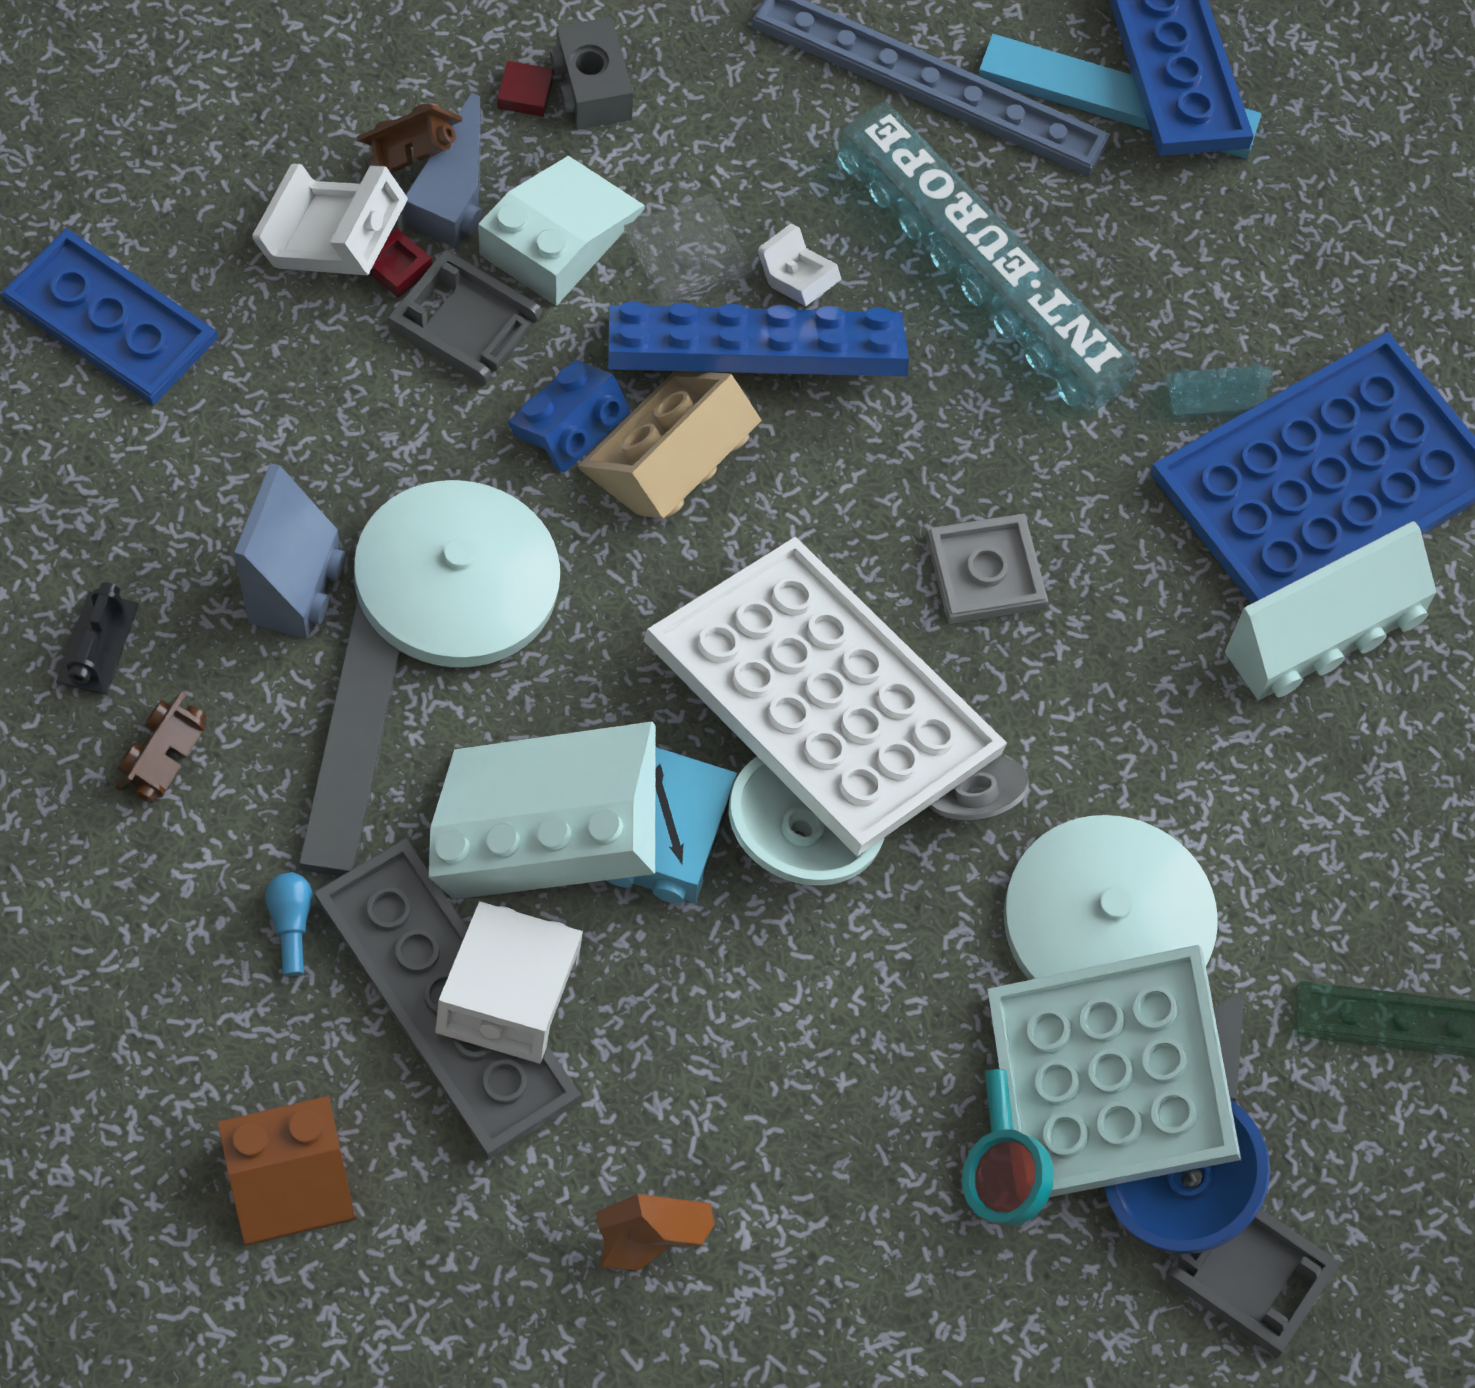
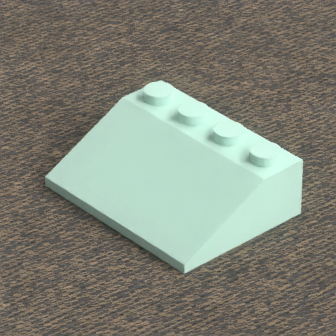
[429,722,656,899]

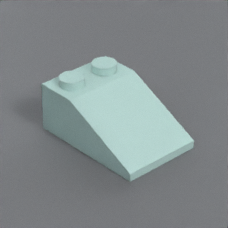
[478,156,645,306]

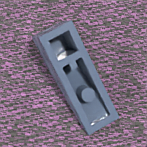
[404,93,483,248]

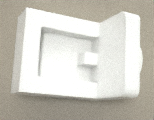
[758,224,842,306]

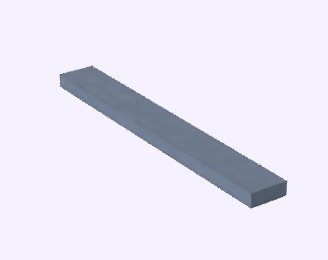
[752,0,1110,177]

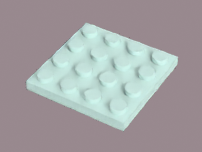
[988,944,1241,1202]

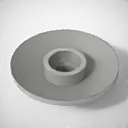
[929,756,1029,820]

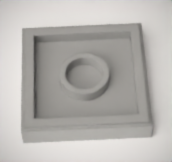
[926,513,1048,624]

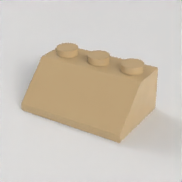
[578,371,762,519]

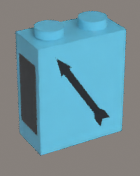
[606,747,737,904]

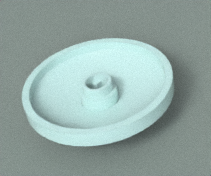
[354,480,560,667]
[1004,815,1217,980]

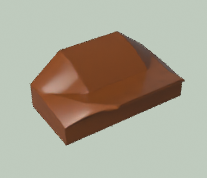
[596,1194,715,1271]

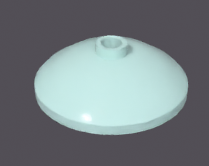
[729,756,884,885]

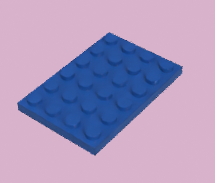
[1150,332,1475,604]

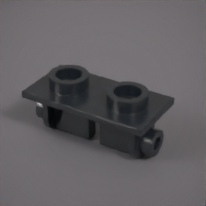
[56,582,139,695]

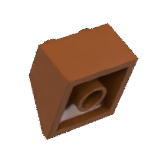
[218,1096,356,1246]

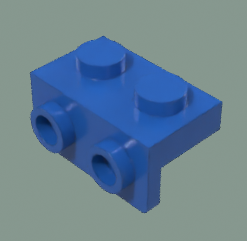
[507,360,630,472]

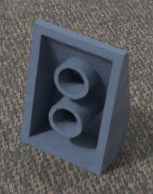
[234,463,346,639]

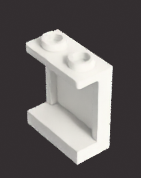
[252,164,408,275]
[435,901,583,1064]

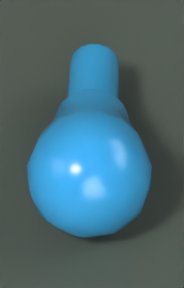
[265,872,313,977]

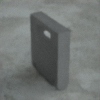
[388,249,542,386]
[1166,1208,1340,1358]

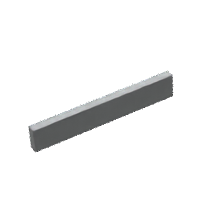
[299,599,401,876]

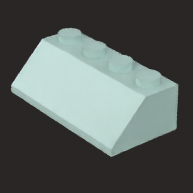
[1225,521,1436,701]

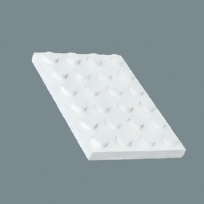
[644,537,1007,857]

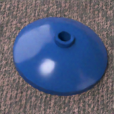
[1104,1099,1270,1254]

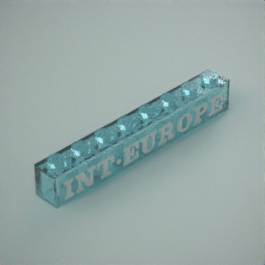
[838,100,1139,417]

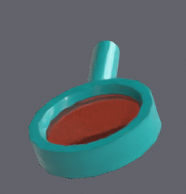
[962,1069,1054,1226]

